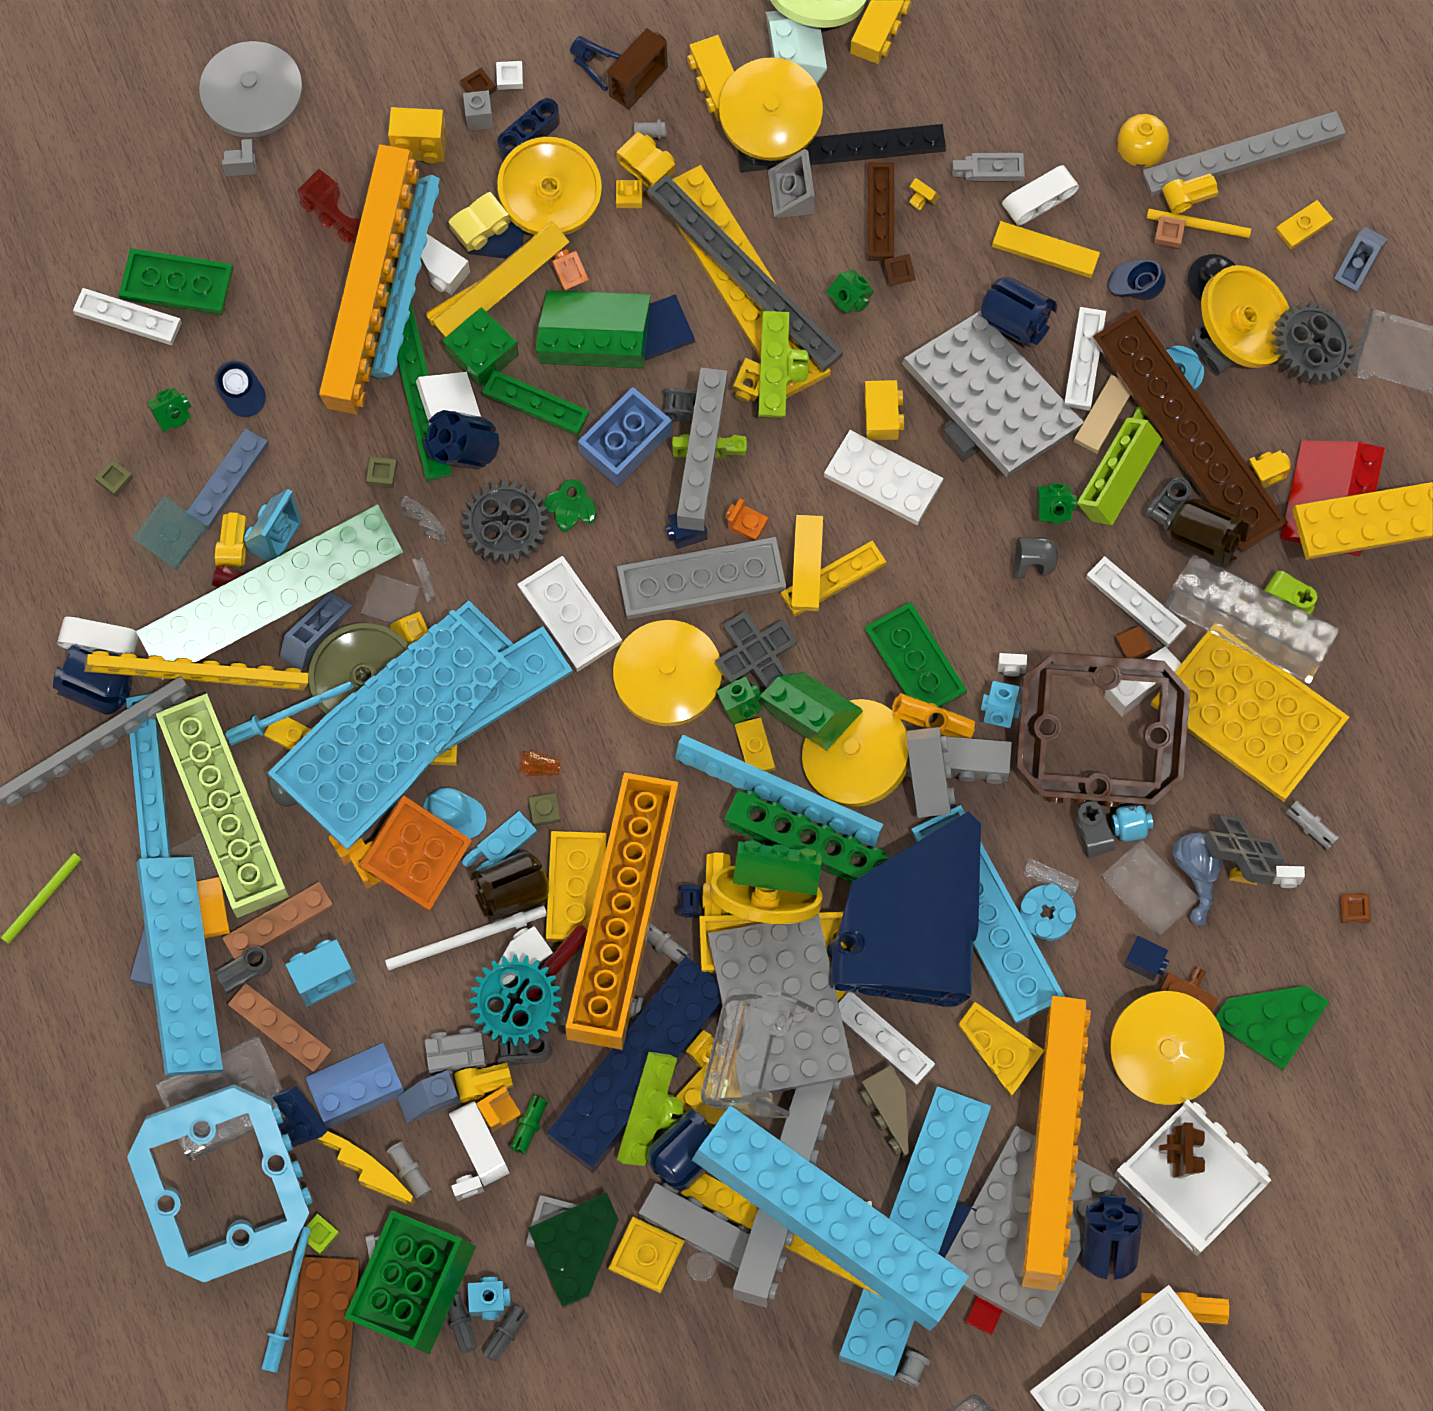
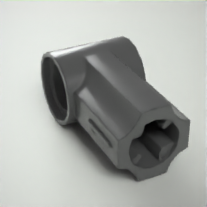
[215,946,273,994]

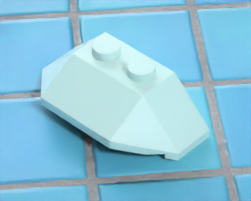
[766,11,827,84]

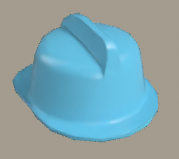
[423,787,487,839]

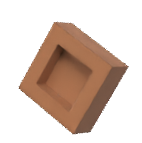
[1154,216,1186,249]

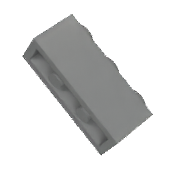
[907,727,956,818]

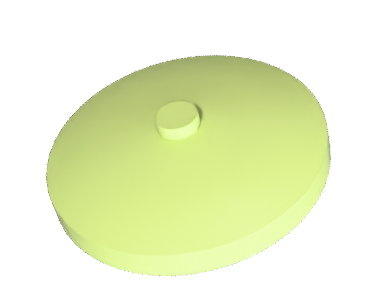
[770,0,866,28]

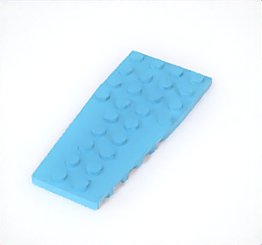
[268,610,511,851]

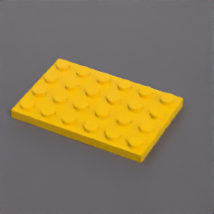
[1151,621,1349,802]

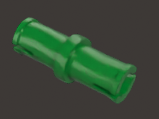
[510,1095,548,1155]

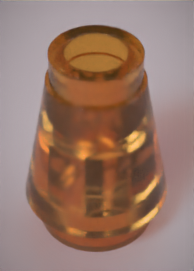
[519,749,561,776]

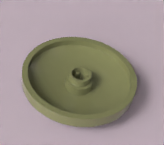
[308,623,409,716]

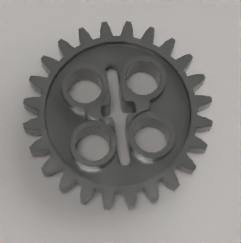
[1272,301,1355,385]
[462,480,549,565]

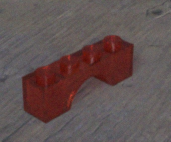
[298,169,361,245]

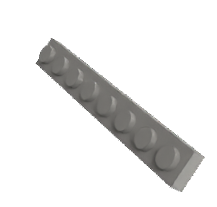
[1142,111,1346,197]
[0,676,193,808]

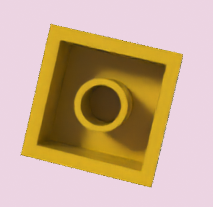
[388,107,447,164]

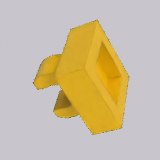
[909,178,940,211]
[616,180,642,208]
[686,1030,725,1068]

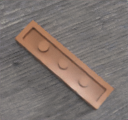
[222,882,334,959]
[227,983,333,1073]

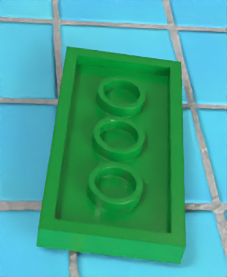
[119,248,234,315]
[864,602,967,708]

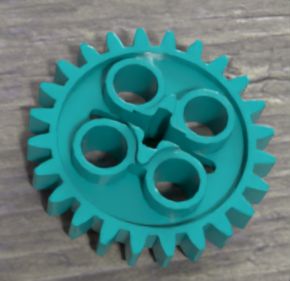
[469,954,562,1047]

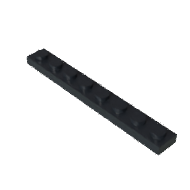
[738,124,946,173]

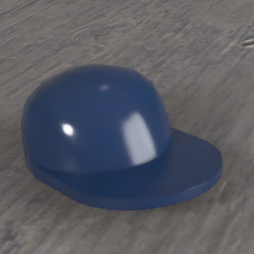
[1108,259,1166,300]
[215,360,266,417]

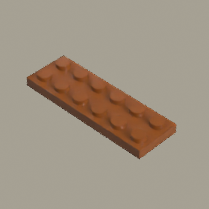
[287,1257,360,1411]

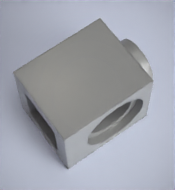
[463,90,494,131]

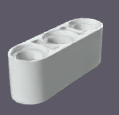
[1002,165,1079,226]
[57,617,139,657]
[448,1101,510,1186]

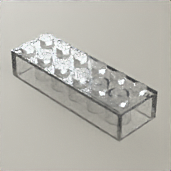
[1164,554,1339,684]

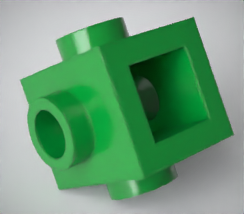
[826,270,875,313]
[146,388,192,432]
[1037,483,1077,524]
[717,676,763,725]

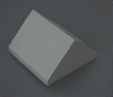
[768,149,815,218]

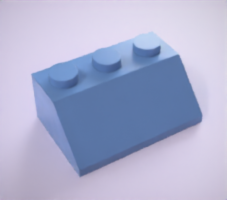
[305,1043,404,1129]

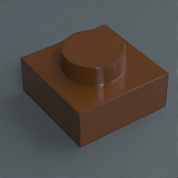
[460,67,496,95]
[884,254,916,287]

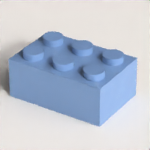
[578,387,673,487]

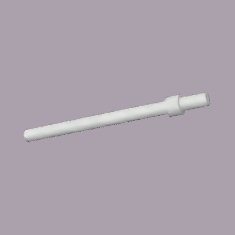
[385,905,547,970]

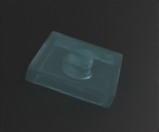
[133,495,208,570]

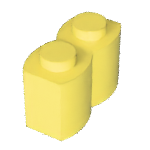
[448,192,510,252]

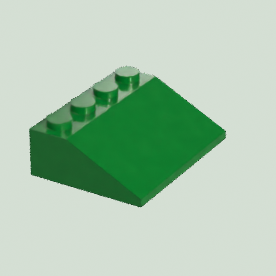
[536,290,651,369]
[344,1210,476,1355]

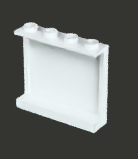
[1114,1099,1271,1257]

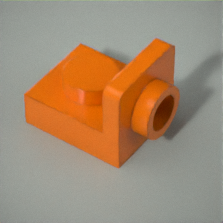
[549,249,589,290]
[725,498,769,541]

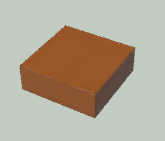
[1115,626,1152,658]
[1340,894,1371,923]

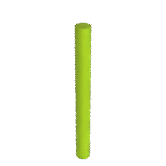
[0,853,82,945]

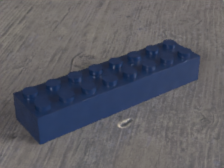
[547,956,722,1173]

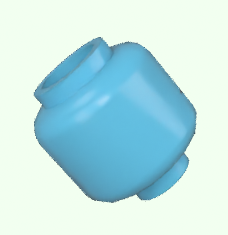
[1111,804,1153,842]

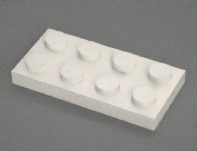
[824,430,944,526]
[517,556,623,672]

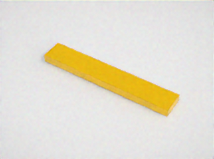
[432,221,569,338]

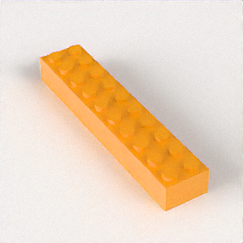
[319,144,419,415]
[565,772,679,1050]
[1021,996,1091,1291]

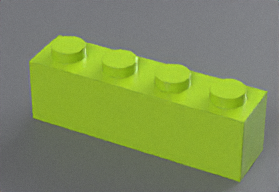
[1077,417,1162,525]

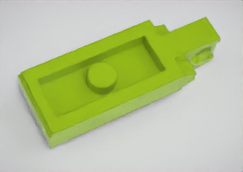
[672,434,747,458]

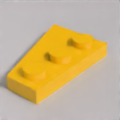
[958,1002,1045,1098]

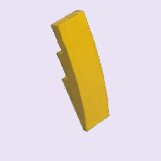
[792,515,823,611]
[317,1131,416,1207]

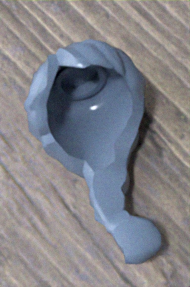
[1172,833,1223,926]

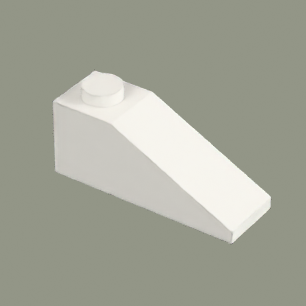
[407,221,470,296]
[1104,646,1181,717]
[490,926,553,1003]

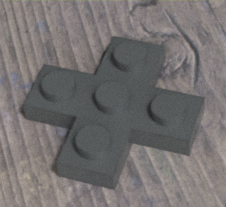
[714,611,798,691]
[1203,815,1285,884]

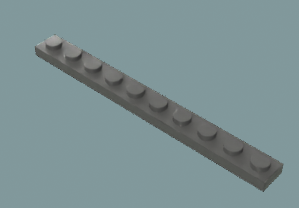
[647,175,843,373]

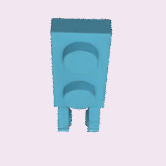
[462,811,537,871]

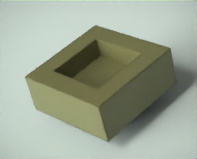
[366,457,397,488]
[94,459,133,497]
[529,793,561,827]

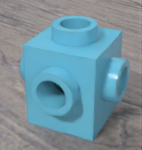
[981,681,1020,728]
[468,1277,511,1320]

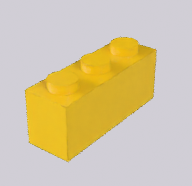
[850,0,912,64]
[687,35,734,121]

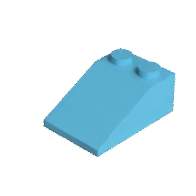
[244,489,302,562]

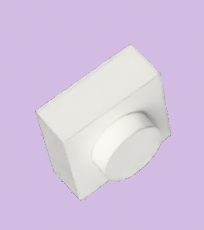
[496,61,523,90]
[997,653,1027,676]
[1273,866,1305,888]
[451,1175,484,1201]

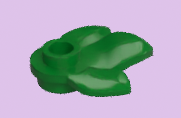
[544,479,596,532]

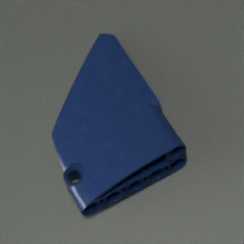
[827,811,981,1007]

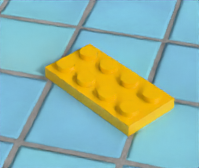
[546,831,607,942]

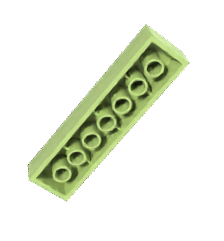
[156,693,289,918]

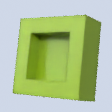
[299,1213,340,1255]

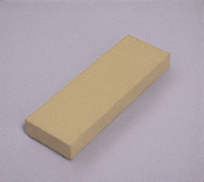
[1074,375,1131,454]

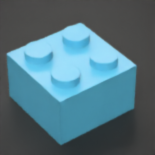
[285,939,357,1007]

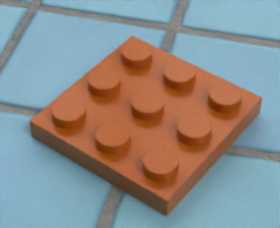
[358,795,472,911]

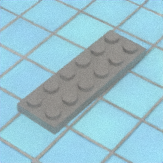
[617,537,786,620]

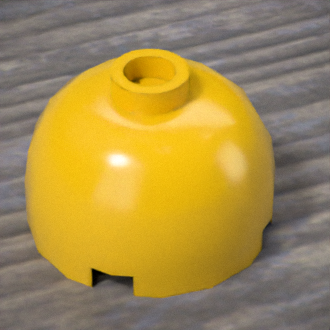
[1117,114,1169,167]

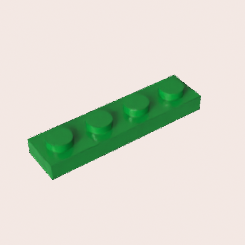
[482,370,590,437]

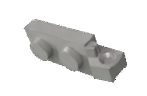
[952,153,1025,181]

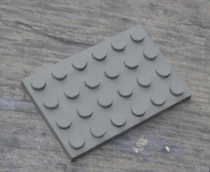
[902,311,1084,477]
[708,914,854,1099]
[945,1126,1117,1330]

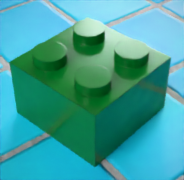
[442,307,519,388]

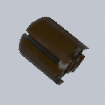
[1170,499,1249,569]
[470,852,549,924]

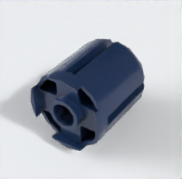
[981,277,1057,348]
[423,410,500,469]
[53,644,132,715]
[646,1109,712,1191]
[1081,1195,1143,1280]

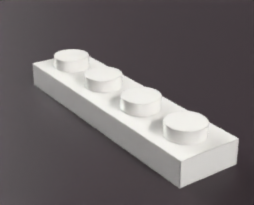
[73,288,182,345]
[1064,307,1106,411]
[1086,556,1187,648]
[838,992,935,1087]

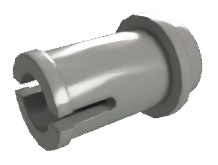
[634,119,667,140]

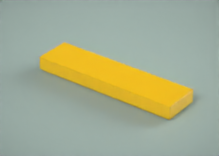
[992,221,1100,279]
[780,540,886,617]

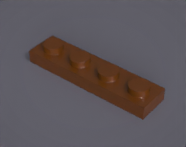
[868,162,894,261]

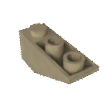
[859,1065,909,1160]

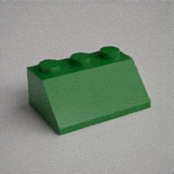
[760,672,863,751]
[733,841,822,895]

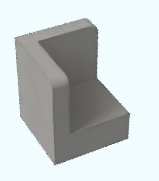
[222,139,256,177]

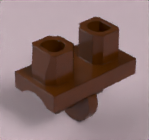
[1159,1122,1205,1179]

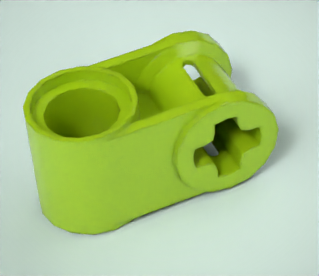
[1262,571,1317,618]

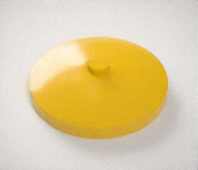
[719,58,823,161]
[497,137,602,235]
[1201,265,1289,368]
[613,620,722,726]
[802,699,910,807]
[710,866,822,924]
[1110,991,1225,1105]

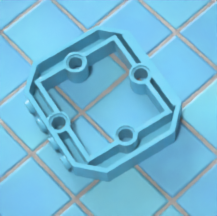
[127,1085,313,1282]

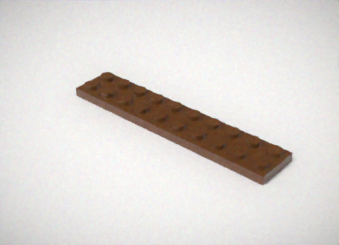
[1092,309,1288,553]

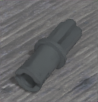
[448,1294,477,1353]
[483,1305,529,1362]

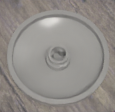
[199,41,303,138]

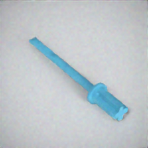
[225,682,354,746]
[262,1226,311,1373]

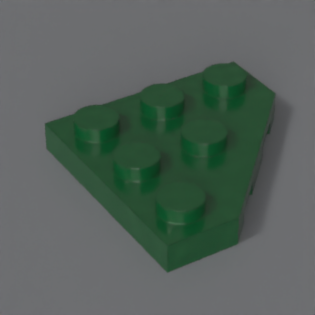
[528,1193,619,1309]

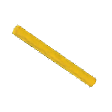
[1146,209,1251,239]

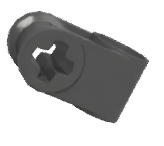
[1191,323,1235,375]
[662,388,697,422]
[1144,478,1191,531]
[1075,801,1115,858]
[497,1033,552,1066]

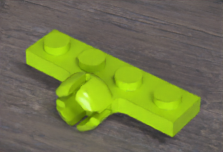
[758,311,809,418]
[617,1052,684,1166]

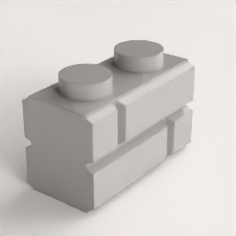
[425,1028,487,1076]

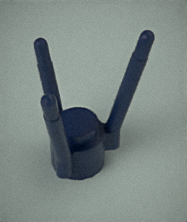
[570,36,621,91]

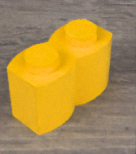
[616,132,675,189]

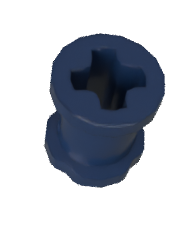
[677,884,703,918]

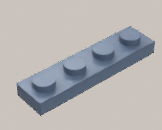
[186,428,269,530]

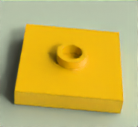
[608,1217,685,1294]

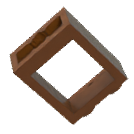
[607,28,668,110]

